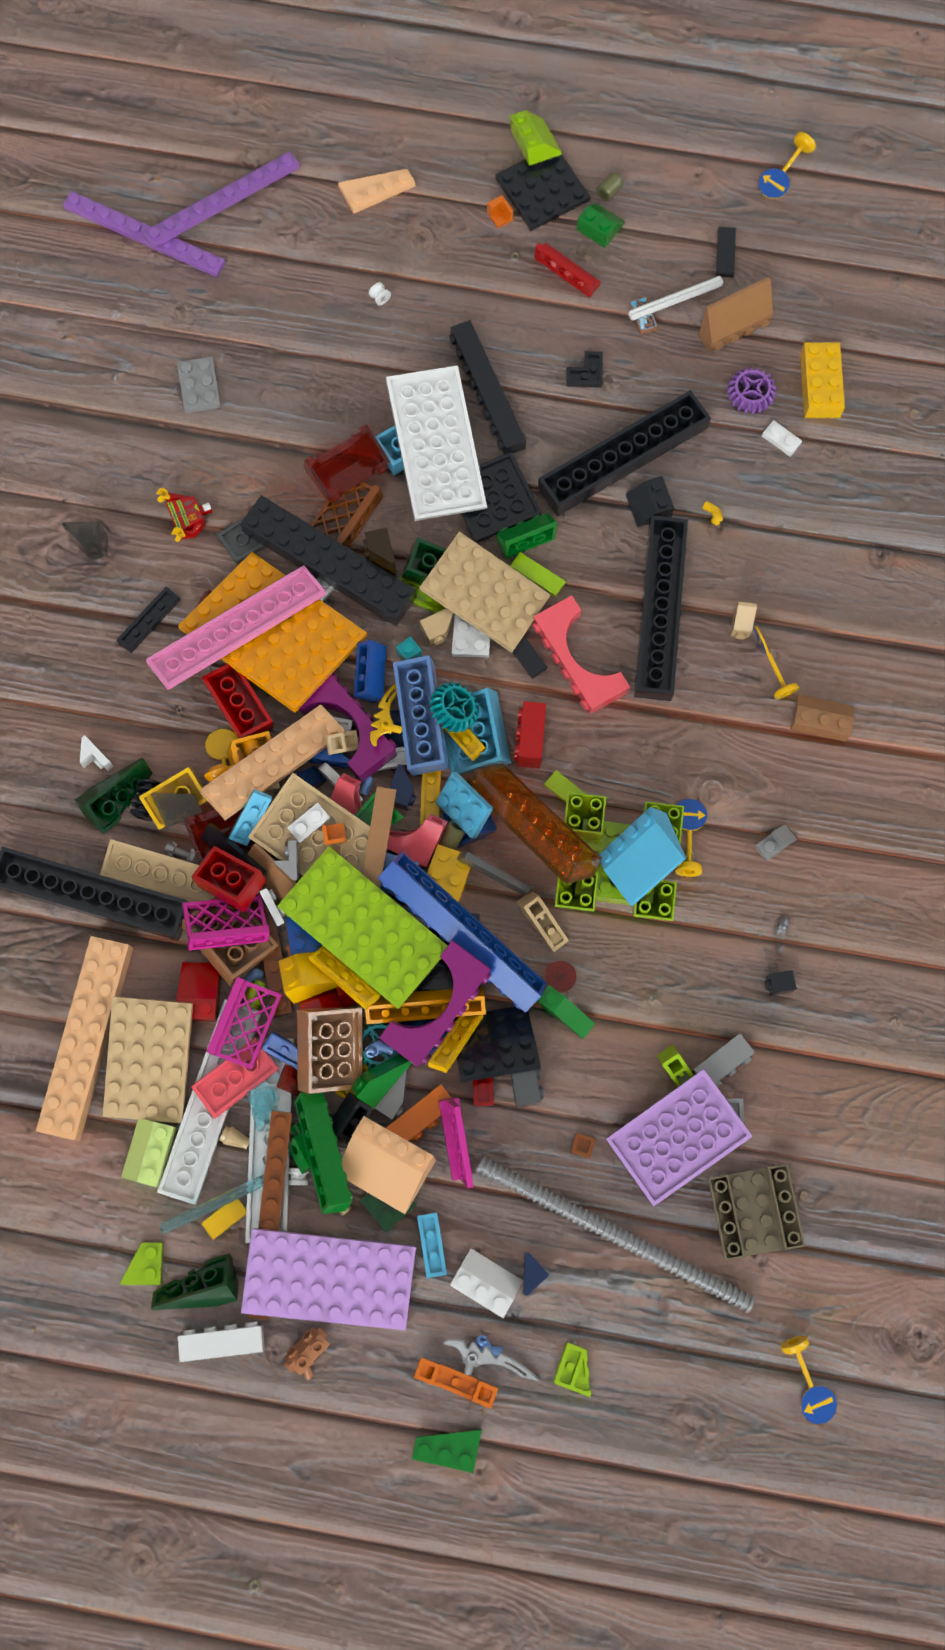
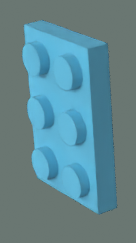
[436,772,493,839]

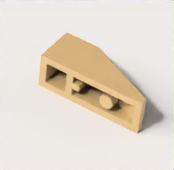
[516,891,569,952]

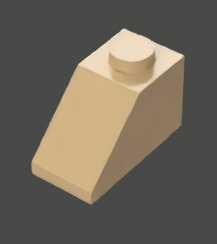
[730,602,757,639]
[420,608,455,646]

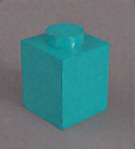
[396,636,422,661]

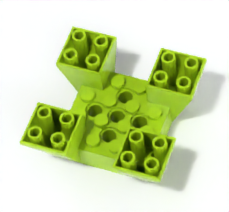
[555,792,684,921]

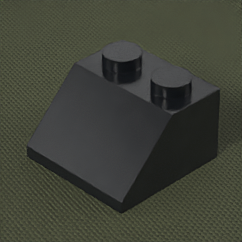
[626,476,674,527]

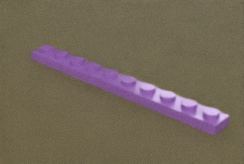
[143,151,300,249]
[63,191,226,278]

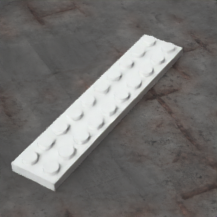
[157,1000,262,1205]
[245,1038,294,1243]

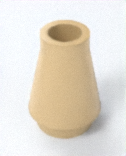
[219,1126,250,1149]

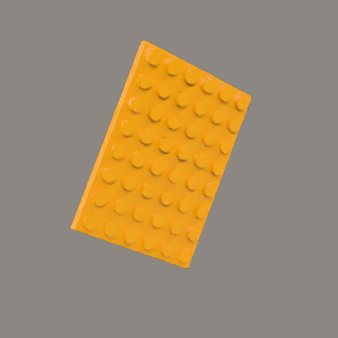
[178,552,367,713]

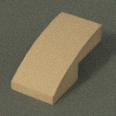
[325,730,359,755]

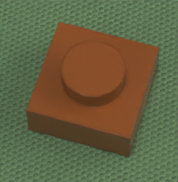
[570,1133,596,1159]

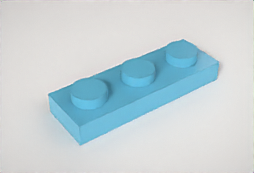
[229,789,272,846]
[417,1213,447,1278]

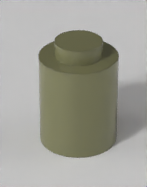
[596,173,623,201]
[440,820,465,850]

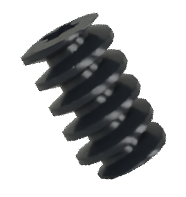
[130,779,161,822]

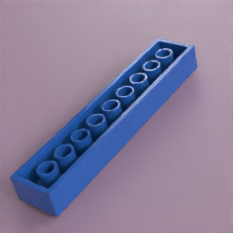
[378,851,547,1012]

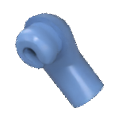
[475,1335,503,1357]

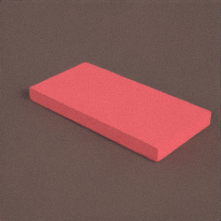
[191,1037,280,1119]

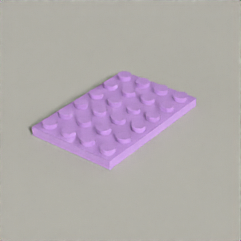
[606,1069,753,1206]

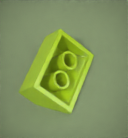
[510,110,562,166]

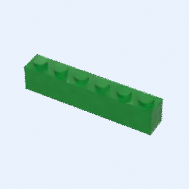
[294,1092,352,1214]

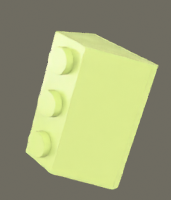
[121,1119,177,1187]

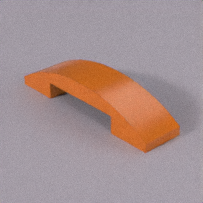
[413,1357,498,1409]

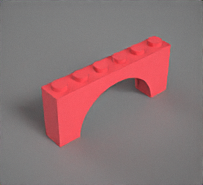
[532,595,630,714]
[330,773,448,867]

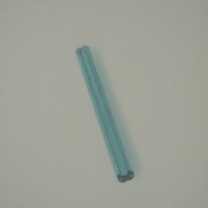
[159,1174,264,1234]

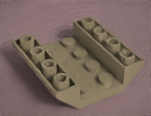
[708,1164,805,1261]

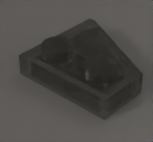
[151,792,202,828]

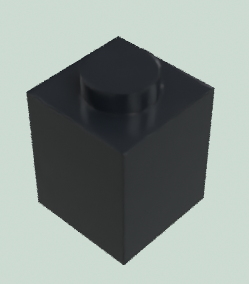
[764,970,797,996]

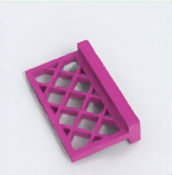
[182,895,270,950]
[206,977,283,1070]
[438,1096,474,1188]

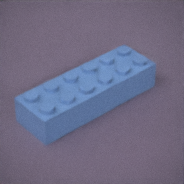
[393,655,449,776]

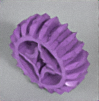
[727,366,776,415]

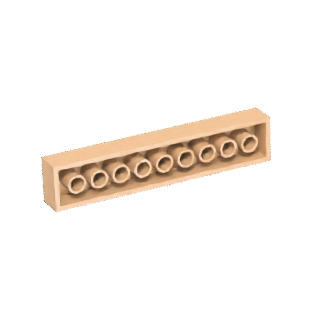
[36,936,133,1141]

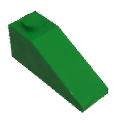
[536,985,595,1039]
[351,1054,412,1109]

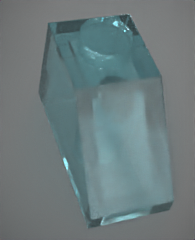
[247,1085,279,1132]

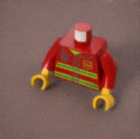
[156,488,213,542]

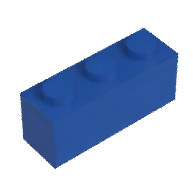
[354,640,387,703]

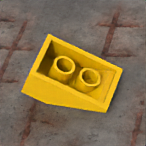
[139,766,207,830]
[278,952,338,1004]

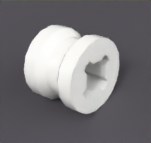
[369,282,391,306]
[288,1168,309,1185]

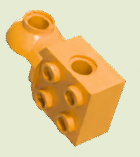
[204,731,271,782]

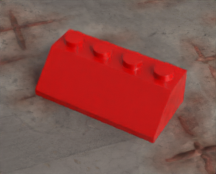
[201,664,273,739]

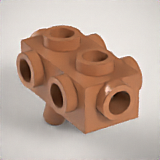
[283,1326,330,1380]

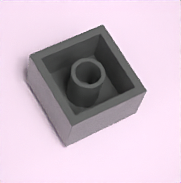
[510,1069,544,1109]

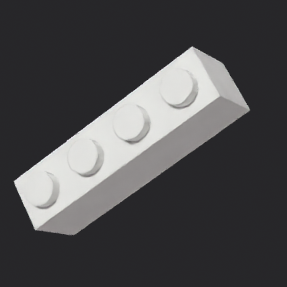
[178,1322,265,1362]

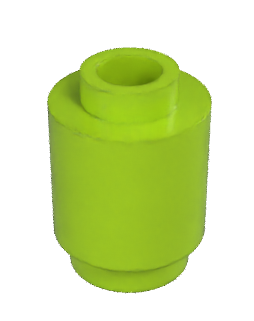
[243,980,267,1010]

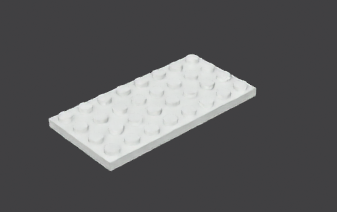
[386,365,487,521]

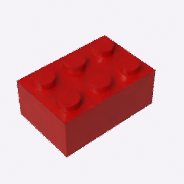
[514,701,546,769]
[191,846,267,912]

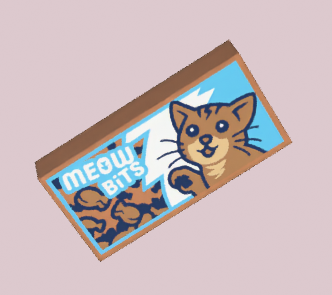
[629,297,658,335]

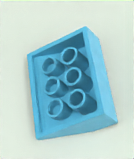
[444,688,512,775]
[598,807,686,906]

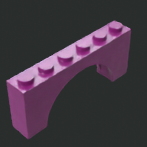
[299,673,397,783]
[379,940,491,1067]

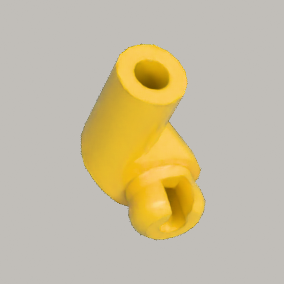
[702,501,723,526]

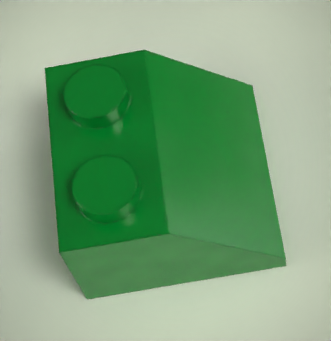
[577,203,625,248]

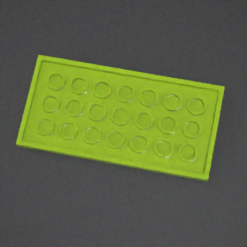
[277,846,448,1010]

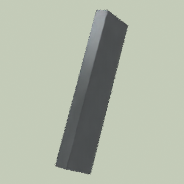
[457,852,532,894]

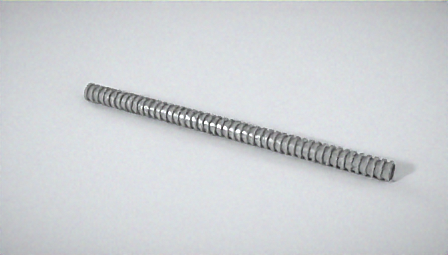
[476,1156,755,1313]

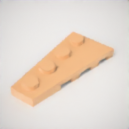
[338,169,415,214]

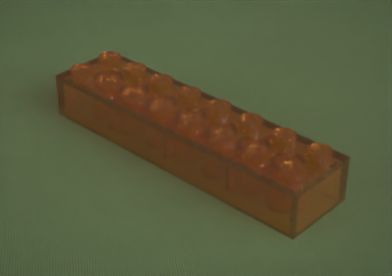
[470,763,602,885]

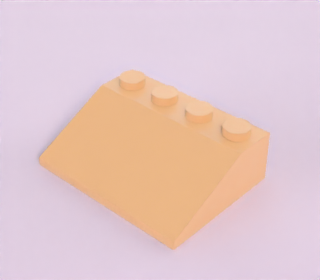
[342,1116,436,1214]

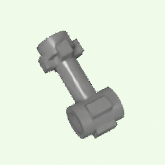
[164,842,202,864]

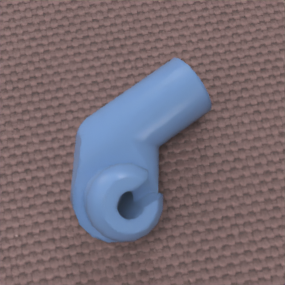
[359,776,373,796]
[243,968,264,991]
[365,1040,394,1058]

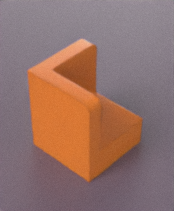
[487,195,513,228]
[322,823,347,846]

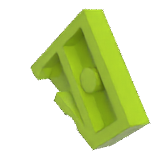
[121,1243,163,1285]
[552,1342,591,1397]

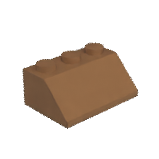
[790,694,854,742]
[248,843,297,905]

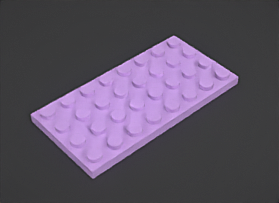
[241,1228,416,1330]

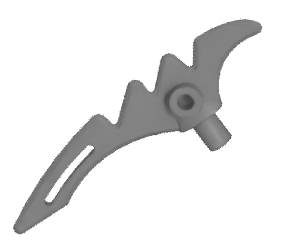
[443,1339,539,1381]

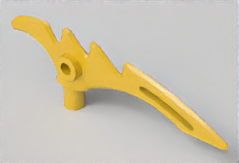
[370,683,402,746]

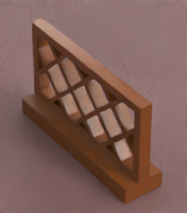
[310,473,383,548]

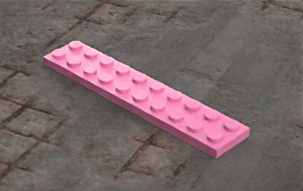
[146,565,326,690]

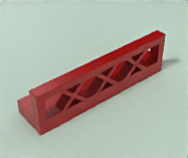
[534,242,601,298]

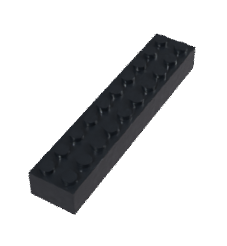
[538,390,711,516]
[240,495,417,627]
[634,515,688,701]
[0,847,189,941]

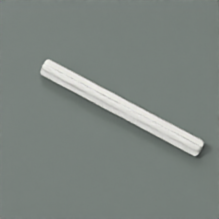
[628,276,723,320]

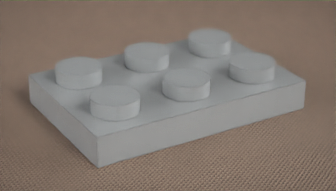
[177,356,221,414]

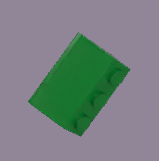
[496,513,557,560]

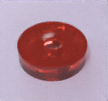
[545,961,576,993]

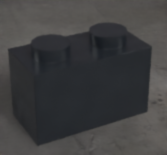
[332,1092,373,1142]

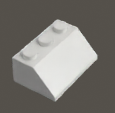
[450,1249,523,1318]

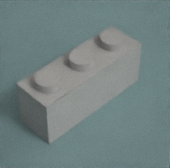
[692,1034,755,1087]

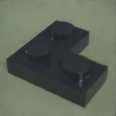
[566,351,603,387]

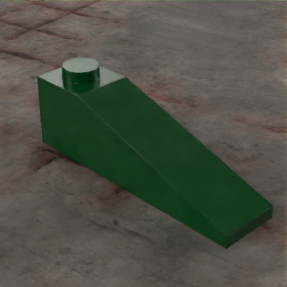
[74,758,152,834]
[151,1253,239,1311]

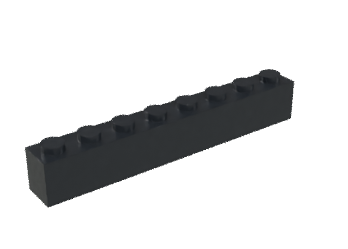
[449,320,526,454]

